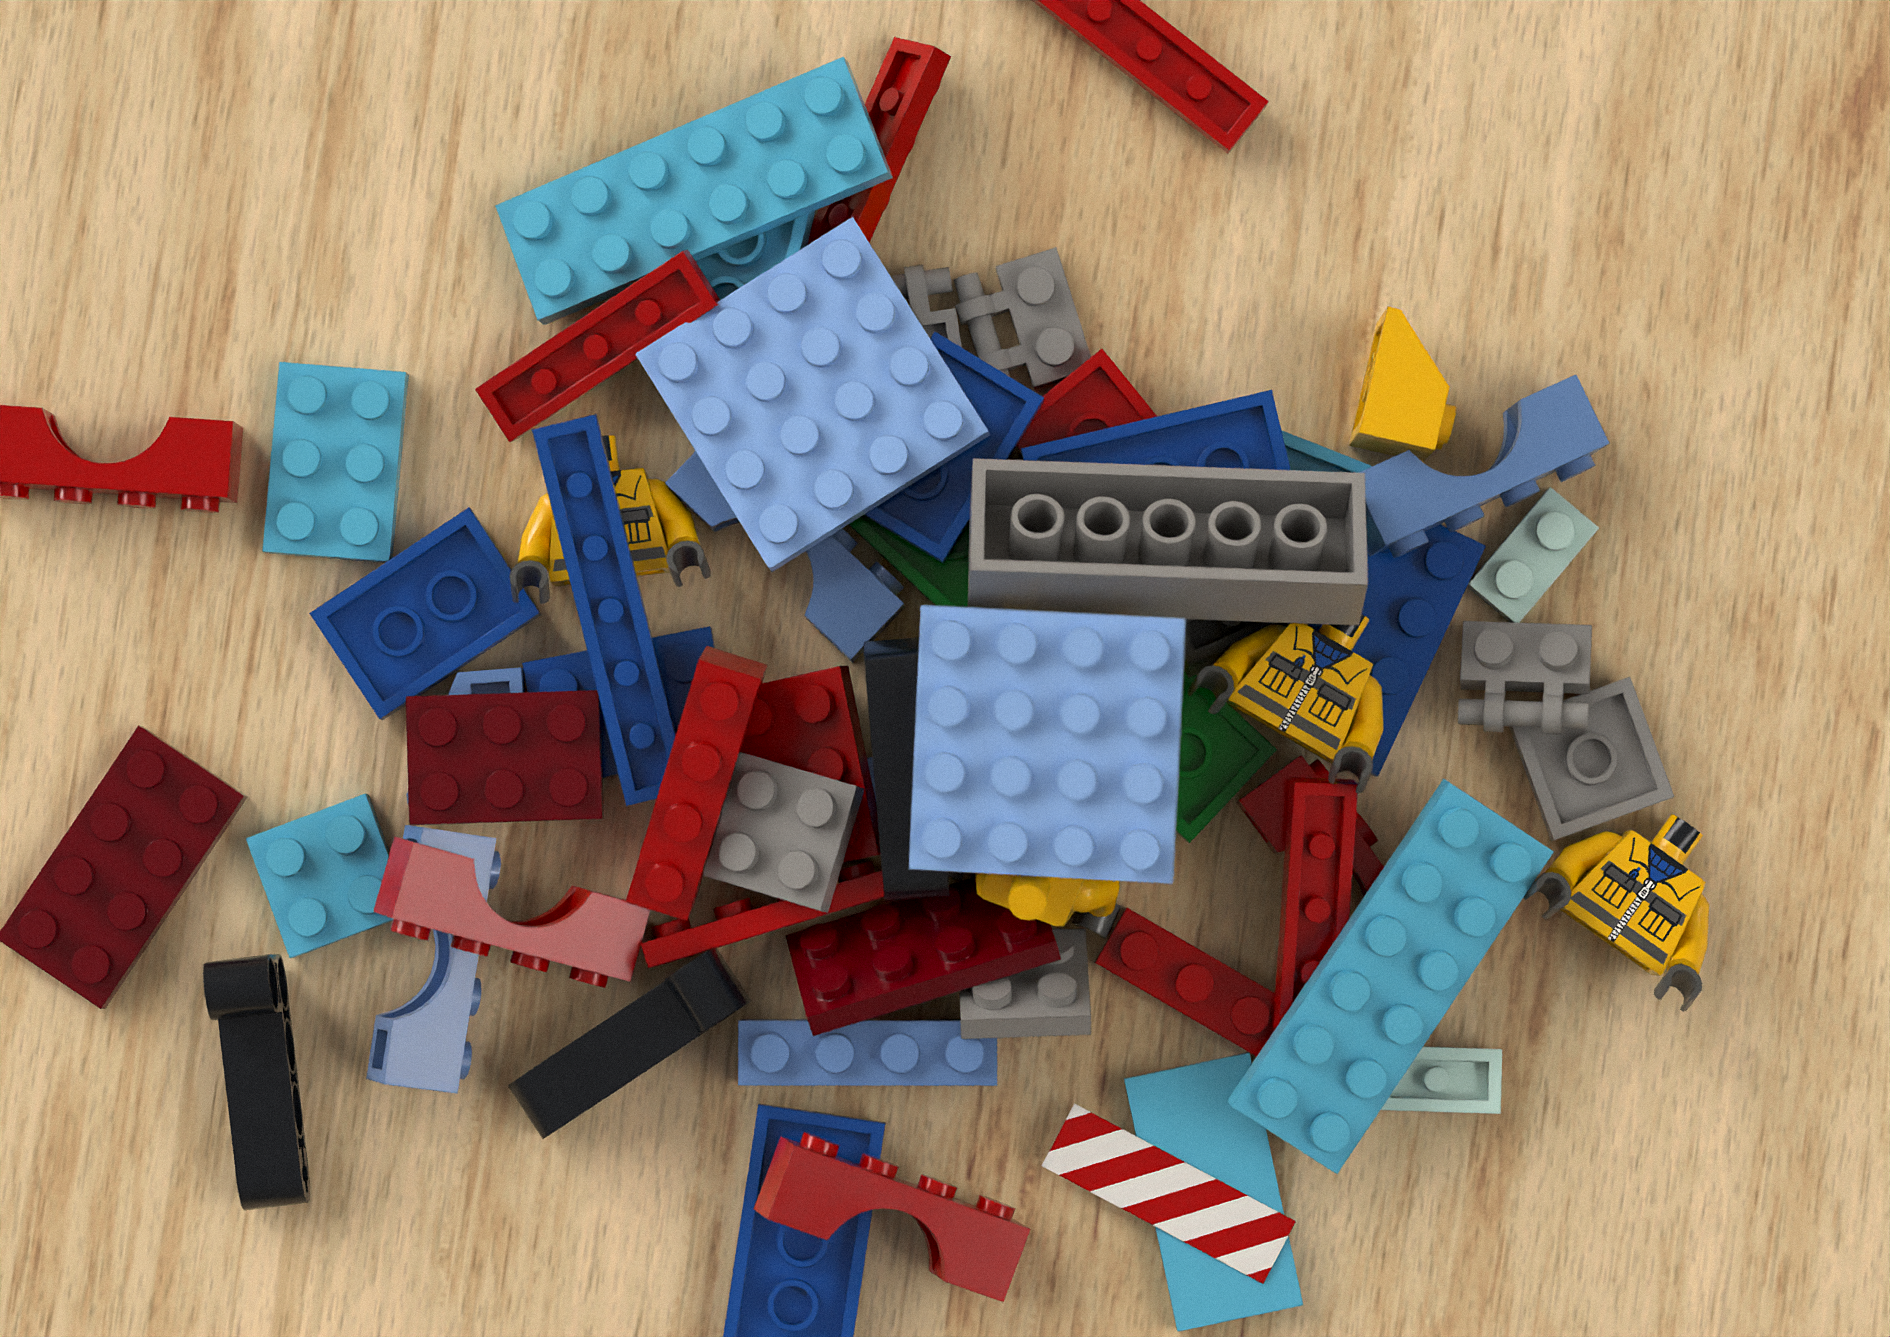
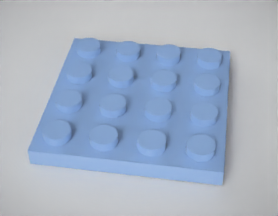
[635,217,990,572]
[909,605,1187,884]

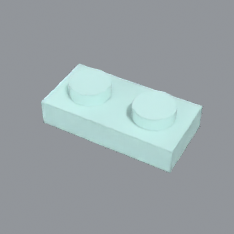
[1467,487,1599,623]
[1381,1046,1502,1114]

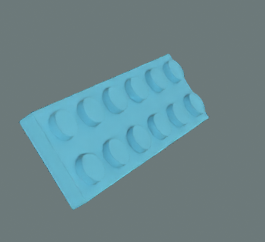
[495,57,893,325]
[1227,778,1554,1174]

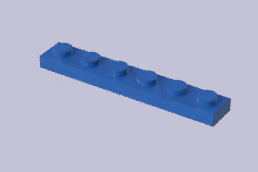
[532,414,676,806]

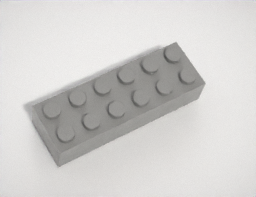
[968,459,1368,625]

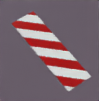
[1042,1103,1296,1284]

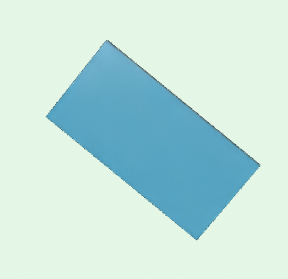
[1124,1052,1303,1332]

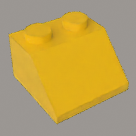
[1349,307,1456,462]

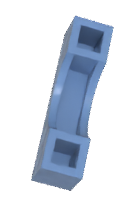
[1359,375,1610,558]
[665,451,905,663]
[366,825,501,1094]
[738,1019,997,1086]

